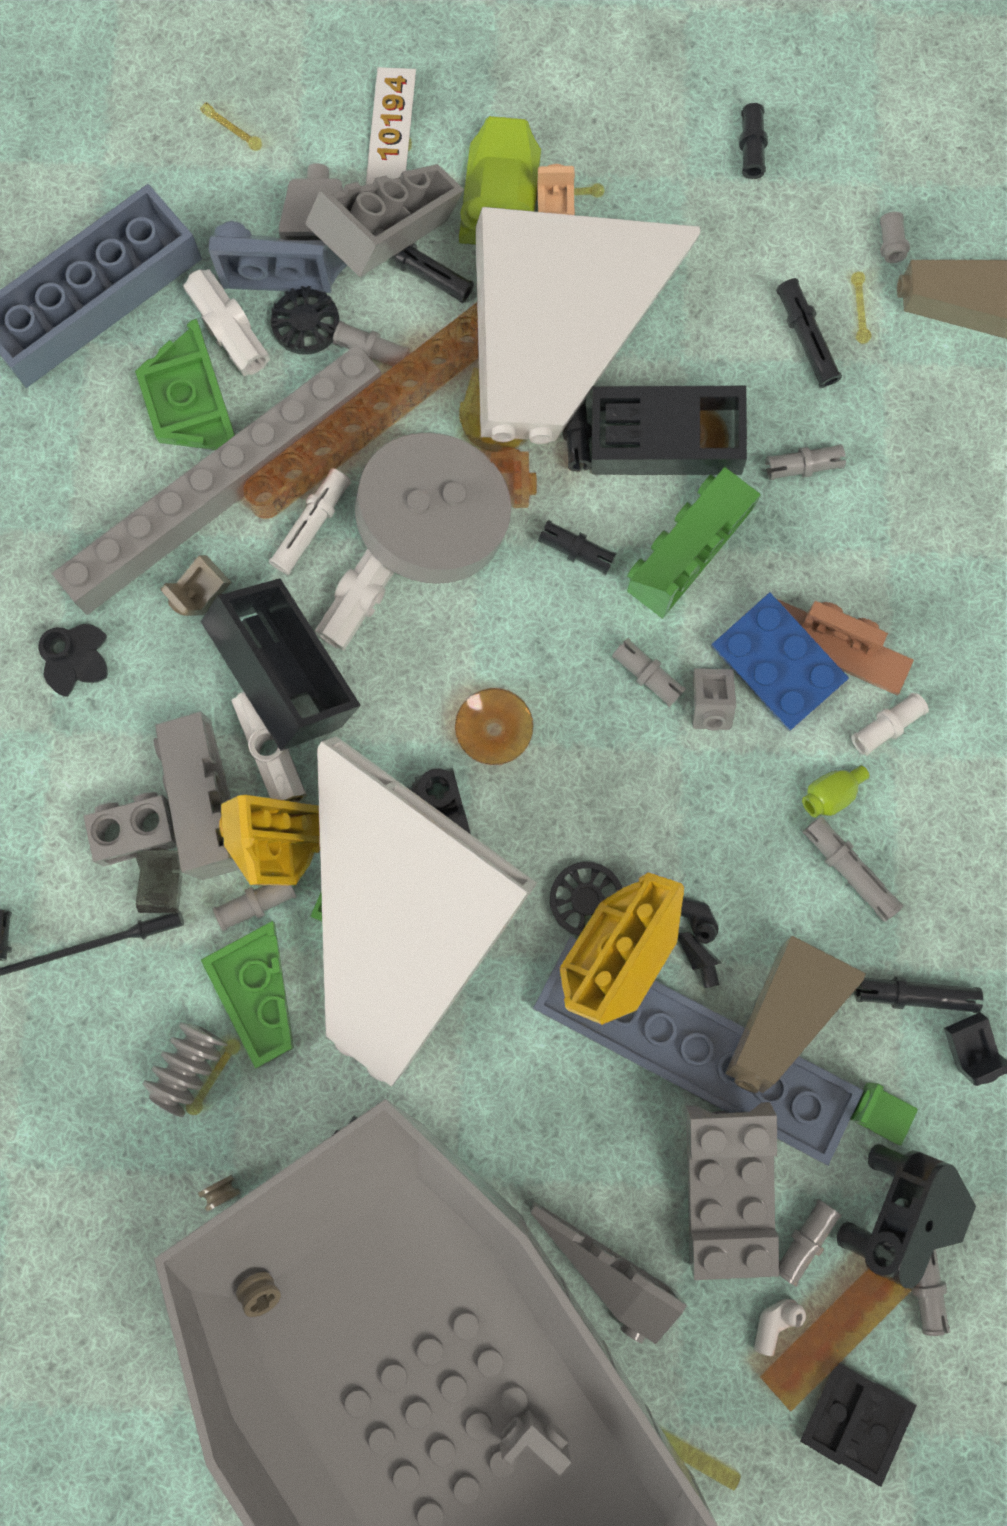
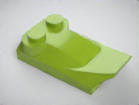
[459,116,541,245]

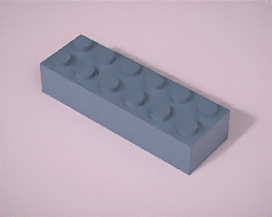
[0,184,202,388]

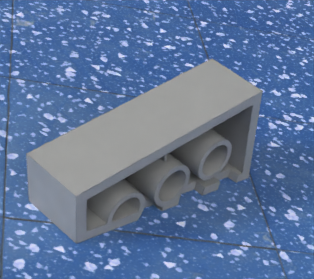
[305,164,464,277]
[153,711,240,880]

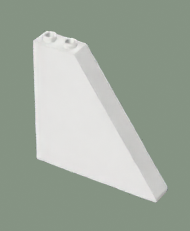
[476,207,700,444]
[317,736,537,1087]

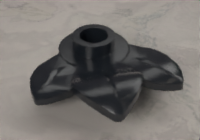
[38,624,108,697]

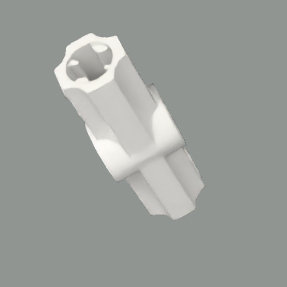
[183,269,270,376]
[315,549,394,651]
[231,692,307,802]

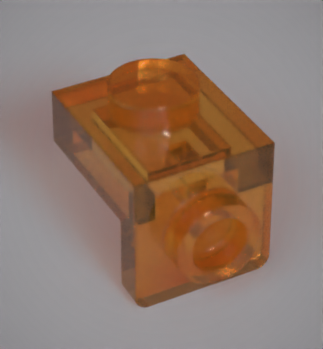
[490,448,537,508]

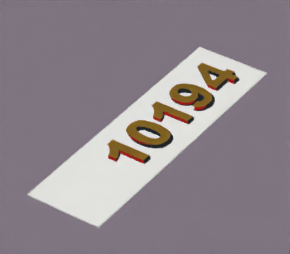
[366,67,416,185]

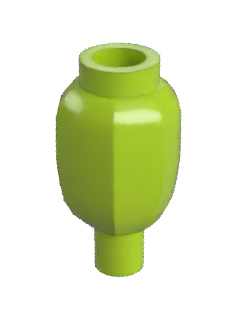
[802,765,870,818]

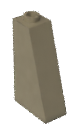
[897,260,1007,339]
[725,936,866,1093]

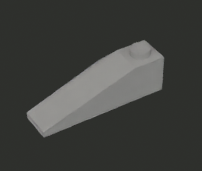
[530,1201,687,1344]

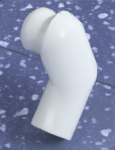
[753,1299,806,1356]

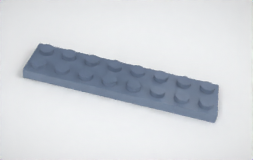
[533,936,864,1166]

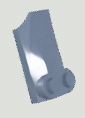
[209,221,347,293]

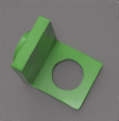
[850,1082,918,1146]

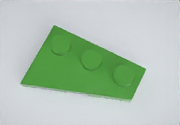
[201,921,294,1069]

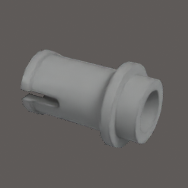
[880,211,910,263]

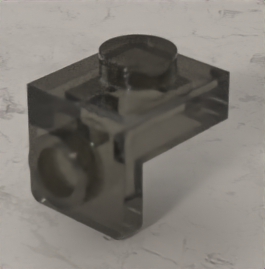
[135,848,183,913]

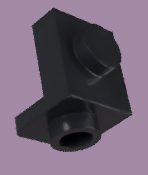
[944,1012,1007,1086]

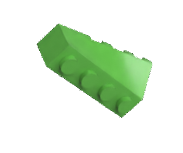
[627,467,761,619]

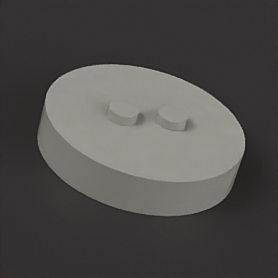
[355,433,511,584]

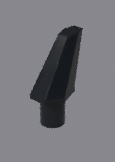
[678,932,722,988]

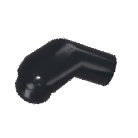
[681,896,719,944]

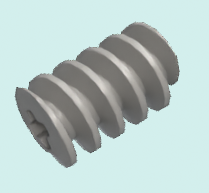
[142,1023,228,1117]

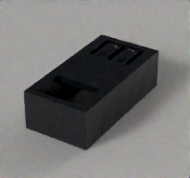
[592,385,747,475]
[201,578,361,751]

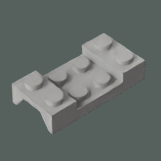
[686,1102,779,1280]

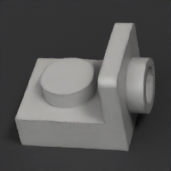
[693,668,736,731]

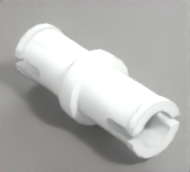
[851,692,929,756]

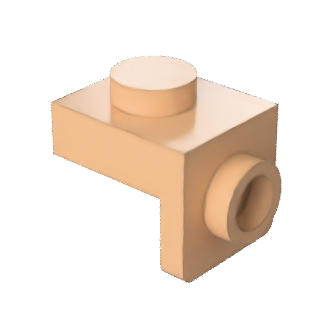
[537,164,575,215]

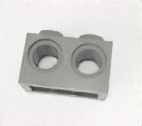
[83,792,177,867]

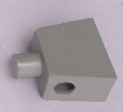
[279,163,343,241]

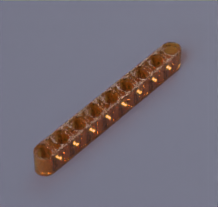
[243,302,479,519]

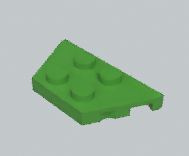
[135,319,235,450]

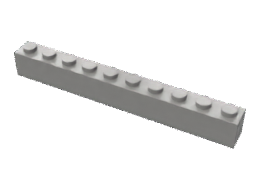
[51,344,384,615]

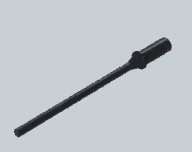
[0,910,184,976]

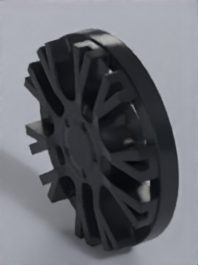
[271,286,340,355]
[549,862,622,936]

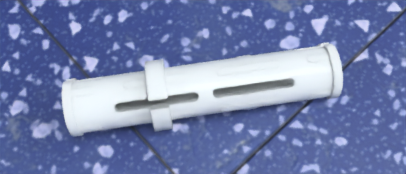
[269,468,351,575]

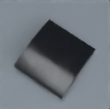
[800,1361,917,1487]

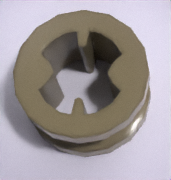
[198,1175,241,1212]
[236,1272,281,1317]

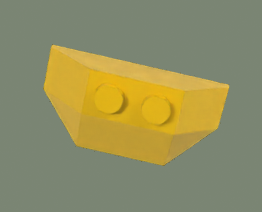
[219,795,320,886]
[560,872,684,1025]

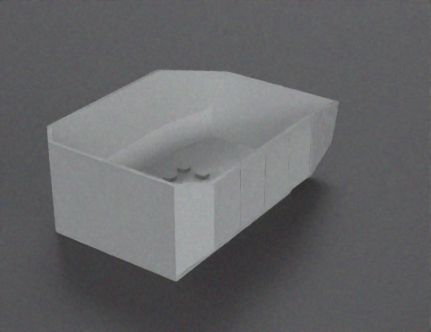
[154,1099,717,1526]

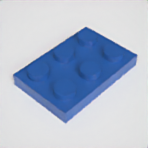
[711,592,849,731]

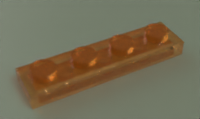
[760,1269,912,1412]

